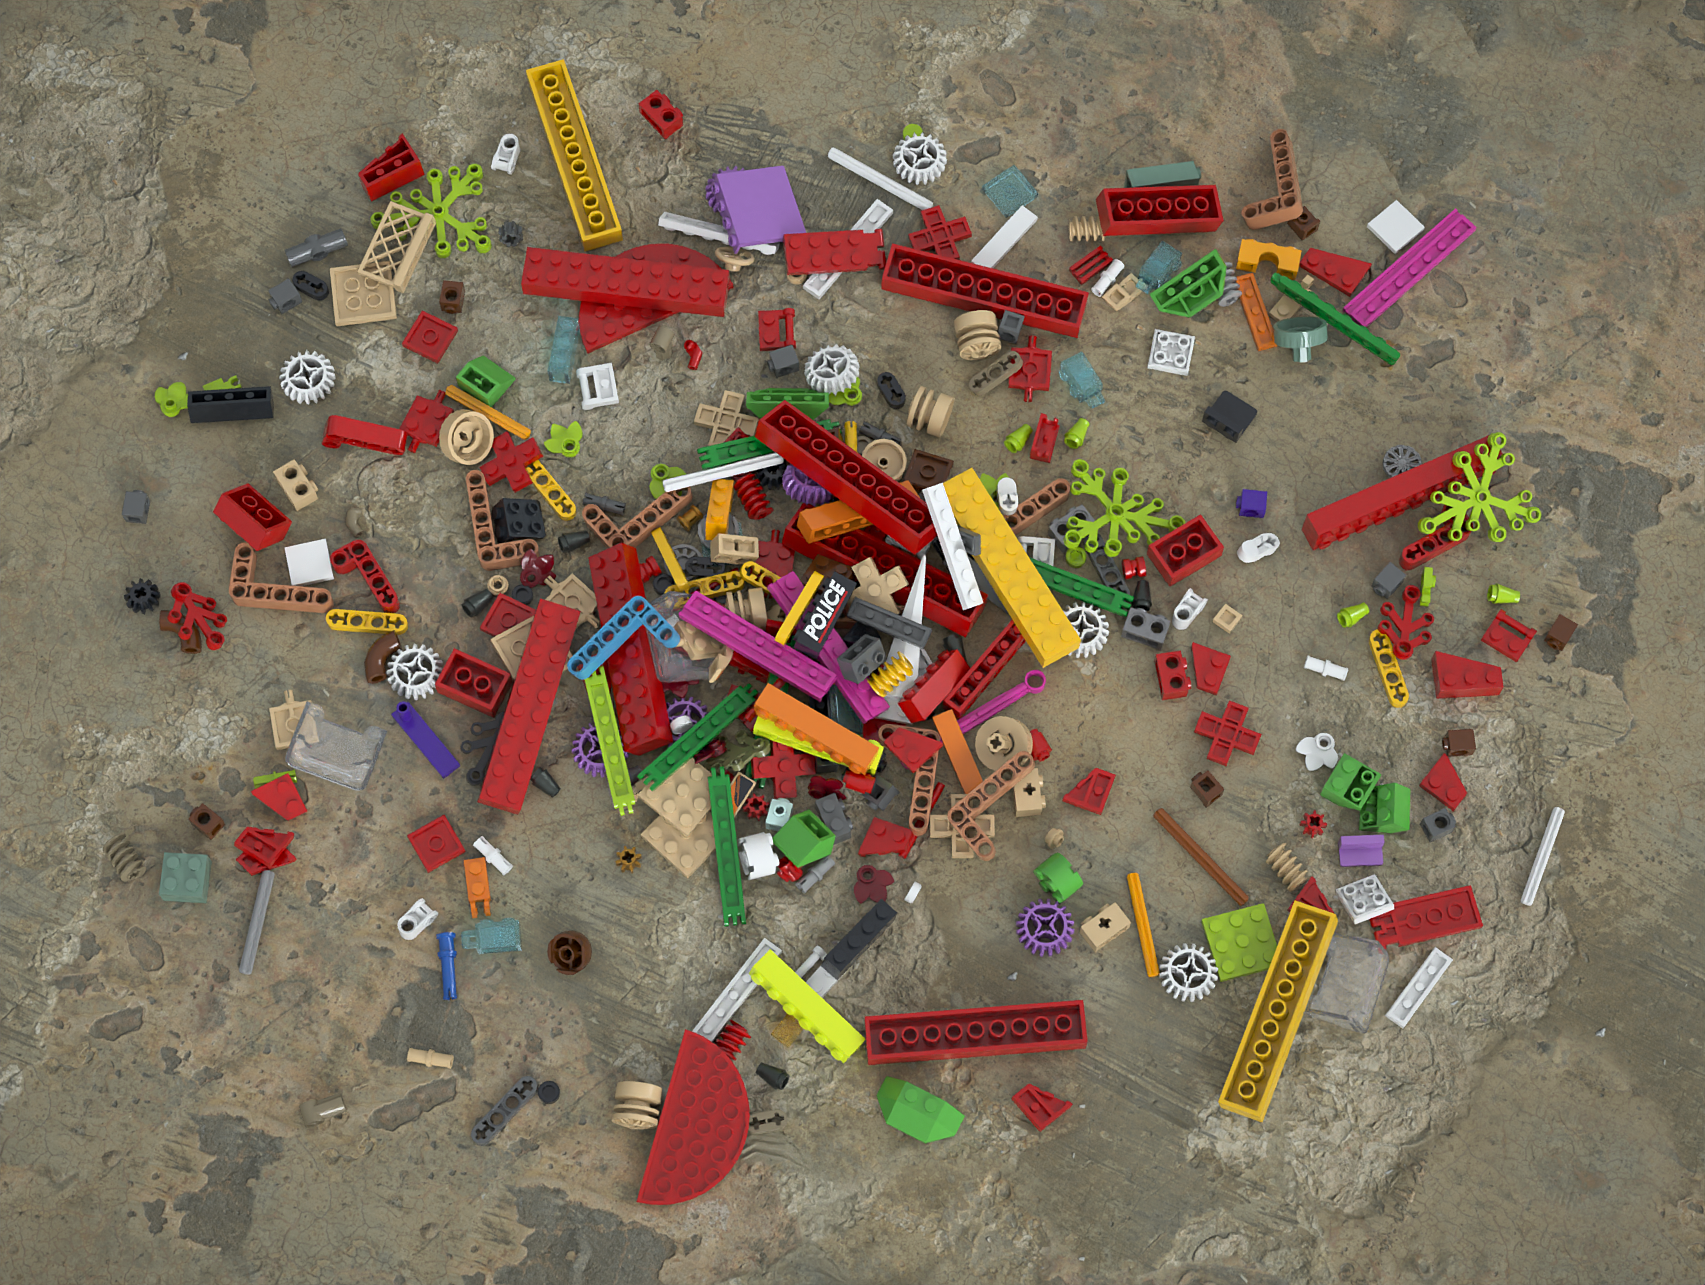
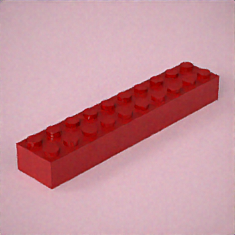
[881,243,1089,338]
[521,247,730,317]
[755,400,938,555]
[1301,435,1503,550]
[781,502,988,638]
[588,542,673,756]
[477,598,581,815]
[864,1000,1088,1065]

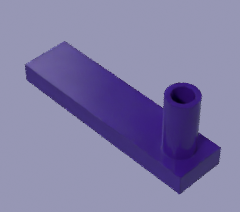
[391,701,460,779]

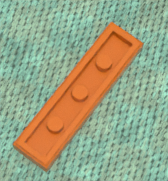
[1235,273,1278,351]
[932,709,983,794]

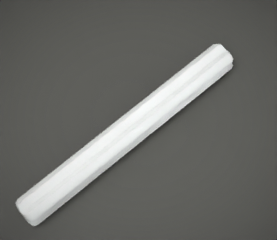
[1521,807,1565,906]

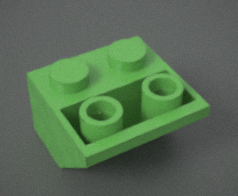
[456,355,516,407]
[1320,753,1382,810]
[1359,782,1410,833]
[772,809,836,868]

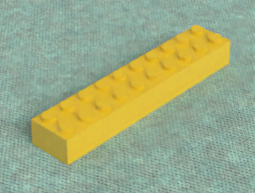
[526,59,623,252]
[943,468,1081,668]
[1218,901,1338,1122]

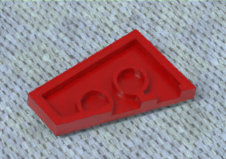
[1299,248,1372,297]

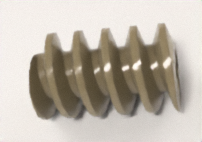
[103,833,147,882]

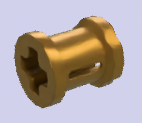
[677,504,703,531]

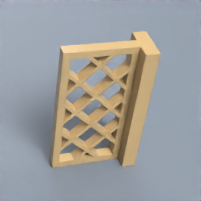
[357,201,436,293]

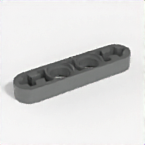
[1083,534,1130,603]
[471,1076,538,1146]

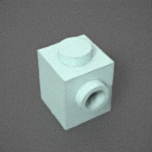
[765,798,793,831]

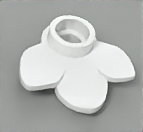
[1296,733,1338,771]

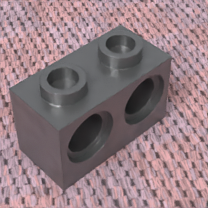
[1048,504,1095,553]
[1121,608,1170,650]

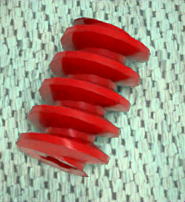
[734,474,774,520]
[715,1019,751,1061]

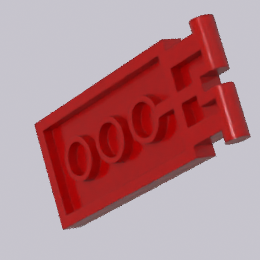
[783,229,886,275]
[1369,885,1483,951]

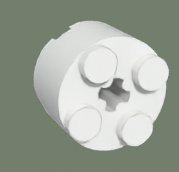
[738,832,779,880]

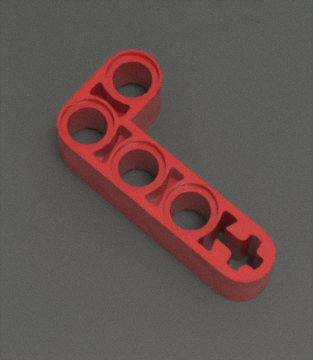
[322,415,407,455]
[1399,505,1473,570]
[330,540,400,613]

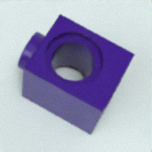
[1236,489,1267,518]

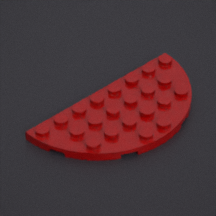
[579,244,733,354]
[636,1029,750,1205]

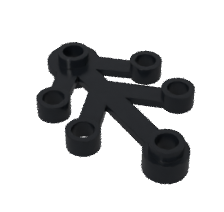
[460,711,504,786]

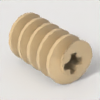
[1068,216,1110,241]
[1266,843,1311,892]

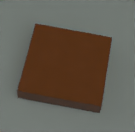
[902,449,954,491]

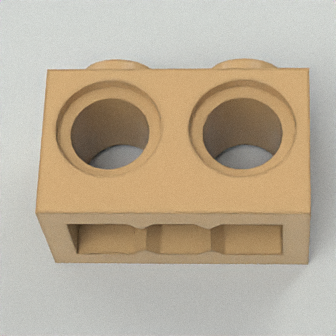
[273,459,318,511]
[710,533,759,565]

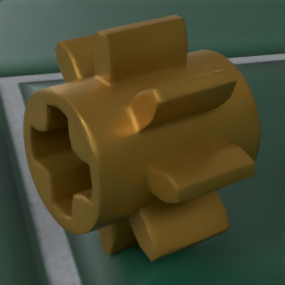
[615,846,642,873]

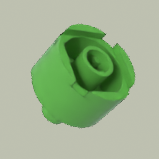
[1033,852,1083,905]

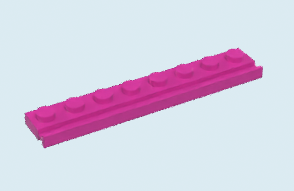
[1342,208,1477,328]
[767,571,890,724]
[678,591,837,702]

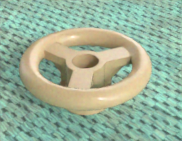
[715,246,755,271]

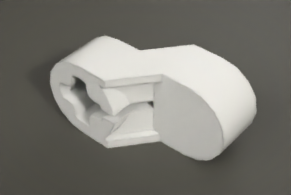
[997,477,1018,515]
[1237,533,1280,563]

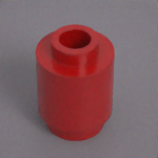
[1030,729,1052,762]
[843,770,876,794]

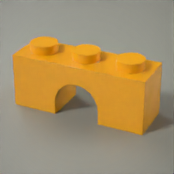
[1236,239,1302,280]
[705,479,734,540]

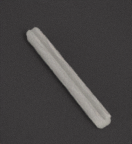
[239,870,275,975]

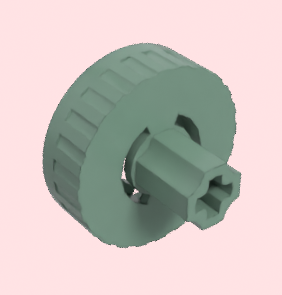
[1273,317,1328,363]

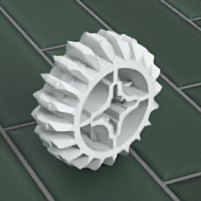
[893,132,947,185]
[804,344,860,395]
[279,350,336,405]
[1063,602,1109,658]
[387,643,443,700]
[1159,943,1218,1002]

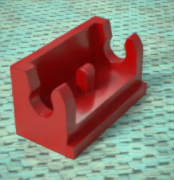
[1030,413,1060,463]

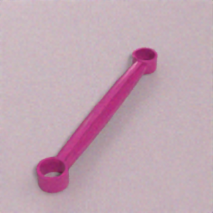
[900,670,1046,770]

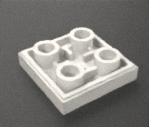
[1367,200,1425,254]
[1148,329,1195,376]
[285,539,334,586]
[1336,874,1394,924]

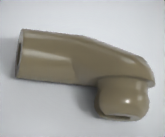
[345,507,364,538]

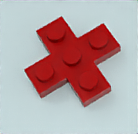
[908,205,972,260]
[480,431,544,493]
[1194,700,1262,766]
[751,740,816,799]

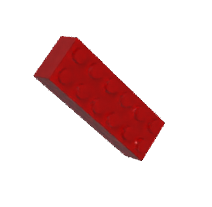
[1096,185,1224,236]

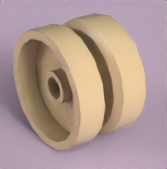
[862,439,907,482]

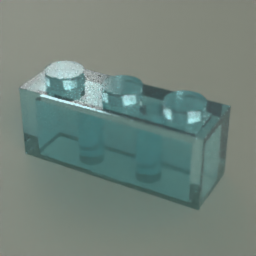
[548,316,580,384]

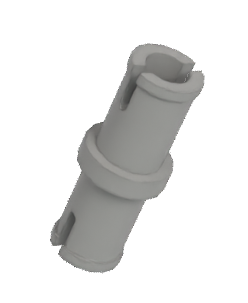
[795,856,835,894]

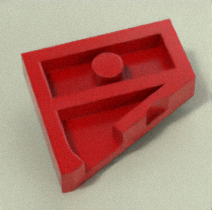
[1419,753,1467,812]
[234,827,294,868]
[1011,1084,1073,1132]

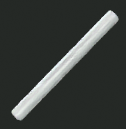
[828,147,933,210]
[663,452,784,492]

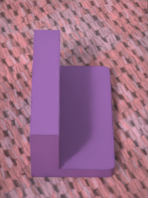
[1338,835,1384,867]

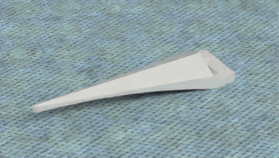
[875,555,926,725]

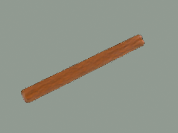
[1153,808,1249,906]

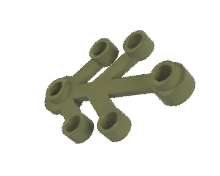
[694,730,771,776]

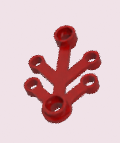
[167,582,227,650]
[1377,585,1434,660]

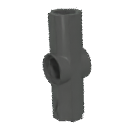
[285,228,348,267]

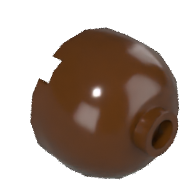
[547,930,592,975]

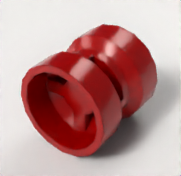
[639,556,662,584]
[1121,556,1146,580]

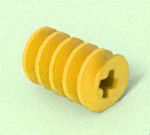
[866,651,913,697]

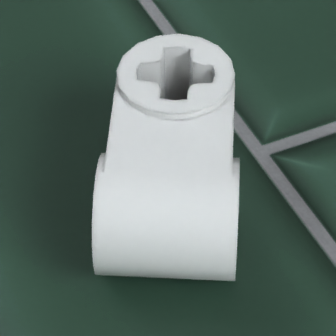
[491,134,520,175]
[1172,588,1208,630]
[397,898,438,940]

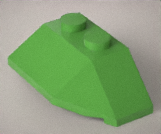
[1150,249,1227,318]
[746,388,829,420]
[876,1076,965,1144]

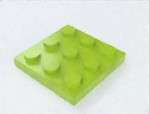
[1201,903,1277,982]

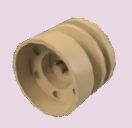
[954,310,1001,360]
[907,386,955,438]
[725,587,767,631]
[612,1081,663,1129]

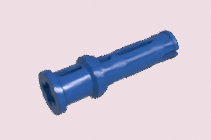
[436,932,457,1000]

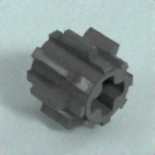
[498,221,523,247]

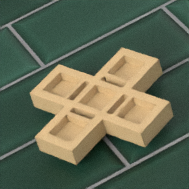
[694,390,759,446]
[847,557,909,614]
[930,794,995,858]

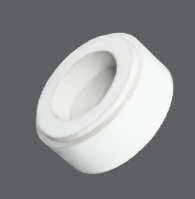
[670,716,693,734]
[904,881,922,904]

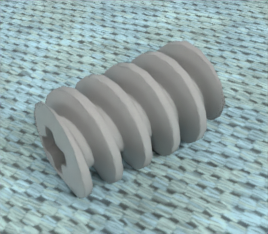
[1217,262,1242,307]

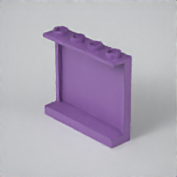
[711,166,806,254]

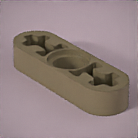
[969,351,1023,396]

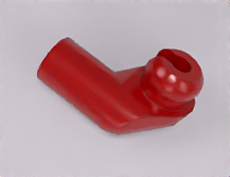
[684,340,702,370]

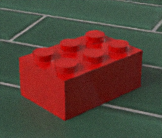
[213,483,292,551]
[1147,514,1224,587]
[435,648,513,718]

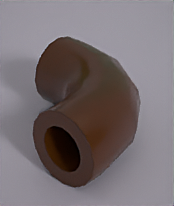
[159,610,202,654]
[364,630,402,684]

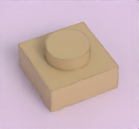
[1213,604,1242,634]

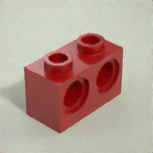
[638,90,683,139]
[1154,650,1191,700]

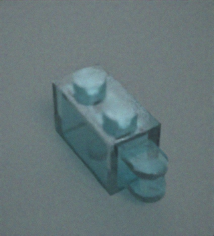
[1136,241,1182,295]
[1059,351,1105,409]
[461,918,522,954]

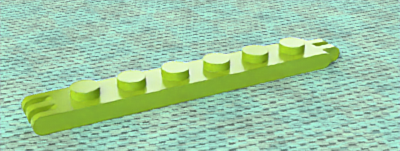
[584,666,636,816]

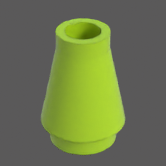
[1064,418,1090,449]
[1004,424,1033,453]
[1487,583,1520,604]
[1337,602,1369,628]

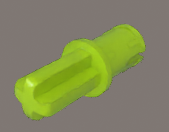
[253,769,297,789]

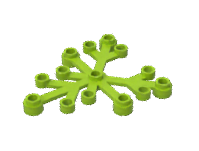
[370,164,492,258]
[1418,432,1541,542]
[1063,459,1186,557]

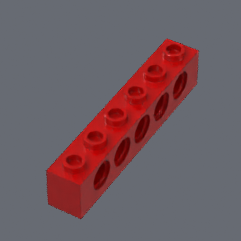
[942,620,1026,720]

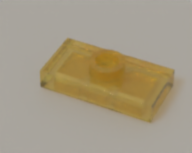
[771,1014,804,1048]

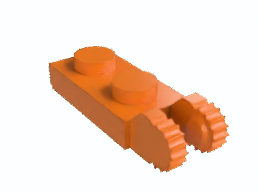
[464,857,491,918]

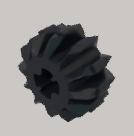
[756,459,790,490]
[124,578,161,615]

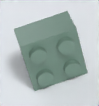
[159,852,212,903]

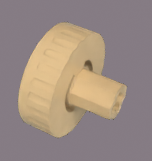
[439,409,494,465]
[975,716,1033,772]

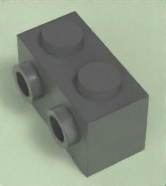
[837,634,887,684]
[815,793,853,845]

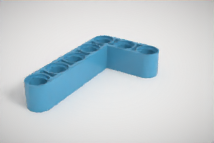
[567,596,680,680]

